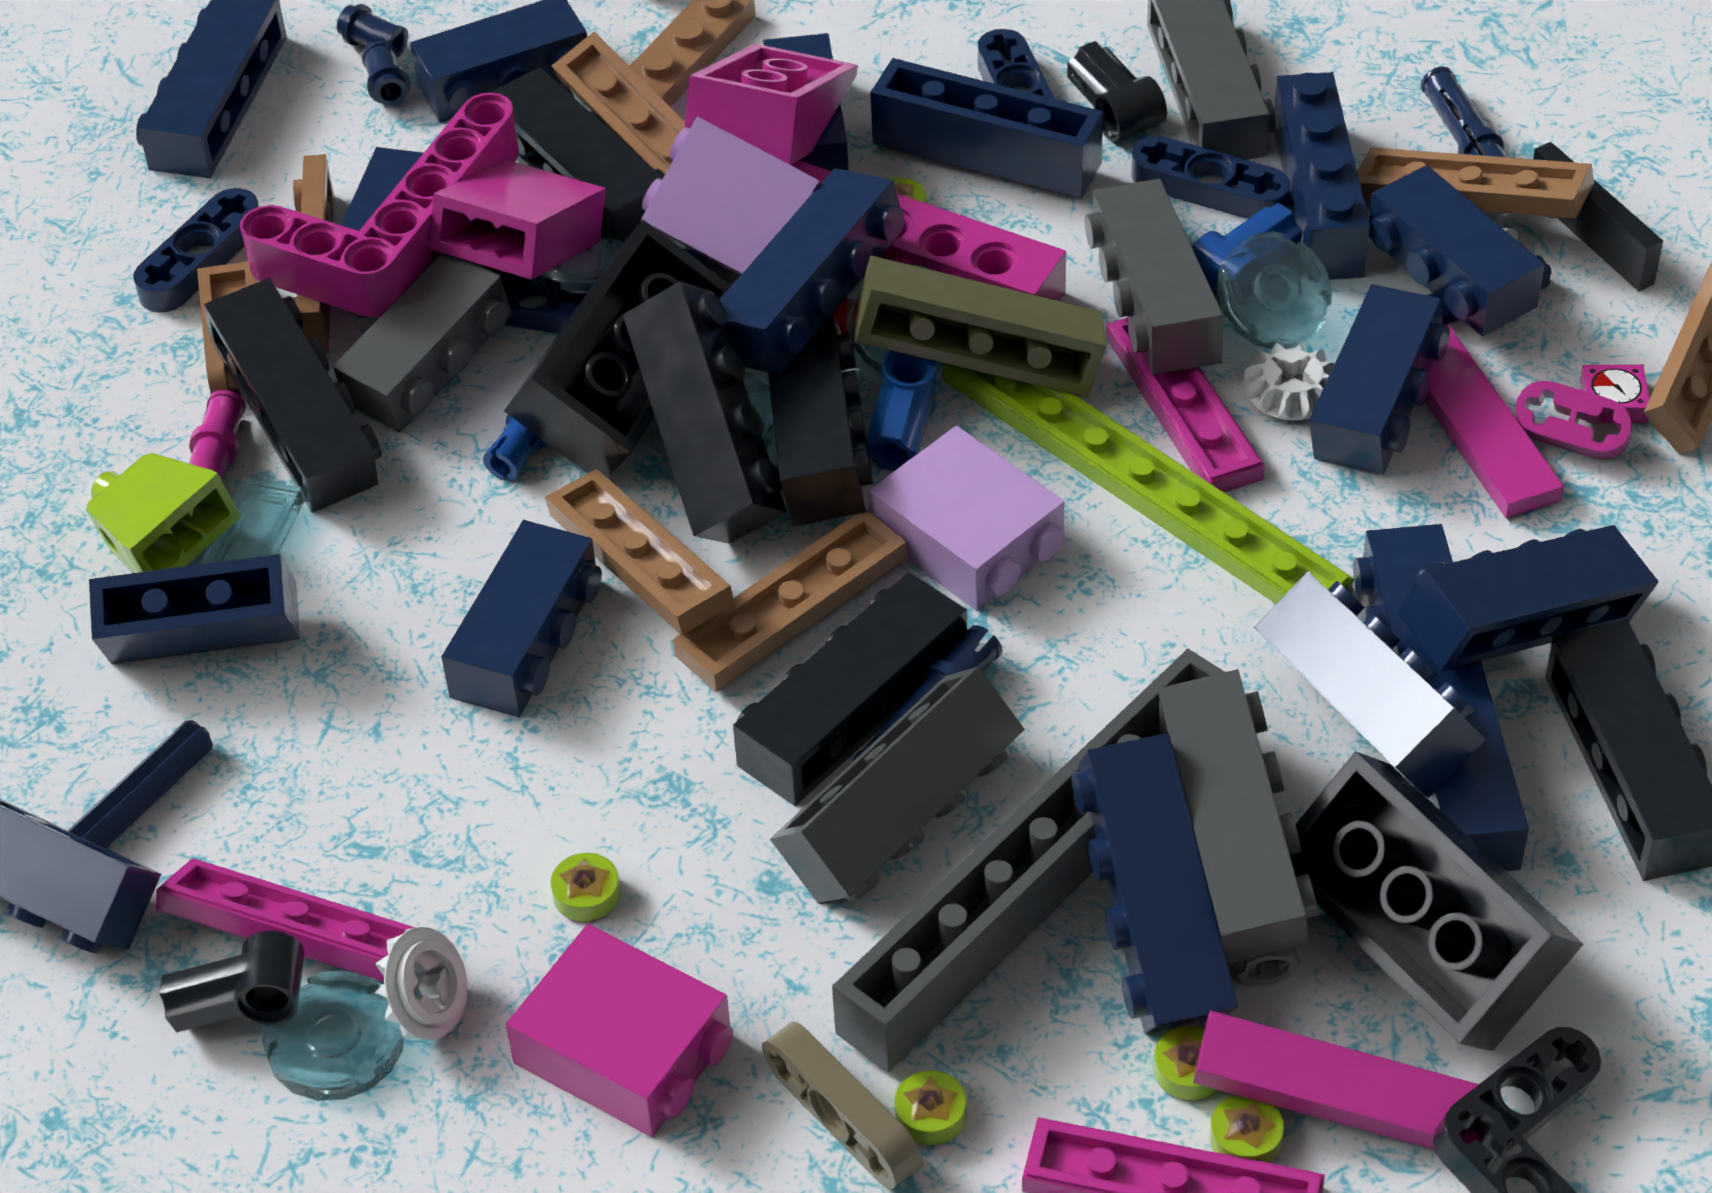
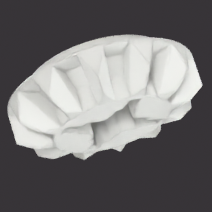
[1244,342,1334,420]
[375,927,467,1041]

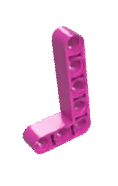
[240,93,519,317]

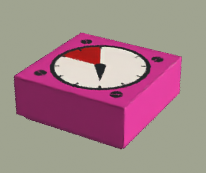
[1580,364,1650,423]

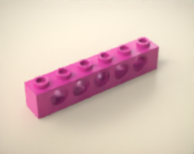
[791,161,1066,301]

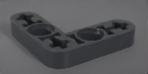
[1433,1027,1602,1193]

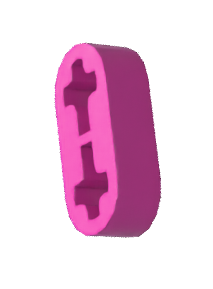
[1515,381,1633,459]

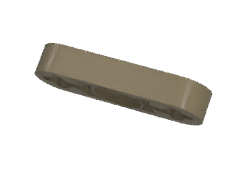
[762,1022,923,1189]

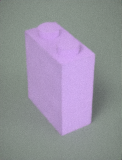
[641,116,821,276]
[868,425,1065,611]

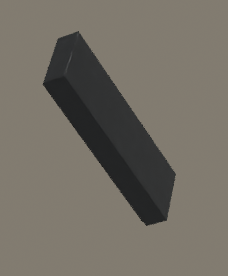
[1533,142,1663,292]

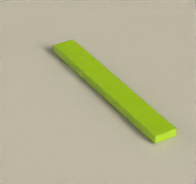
[942,363,1354,604]

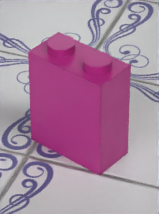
[429,159,606,280]
[505,923,733,1138]

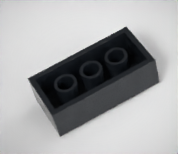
[504,219,731,478]
[1290,751,1584,1051]

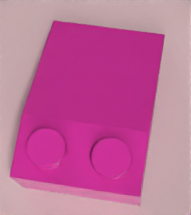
[685,44,858,165]

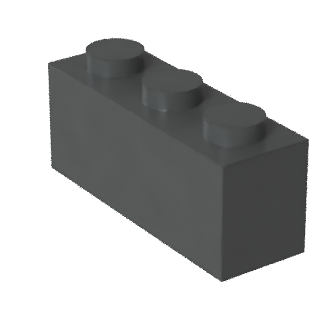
[332,253,512,433]

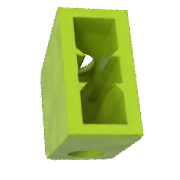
[86,453,242,573]

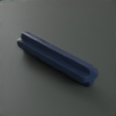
[68,720,213,848]

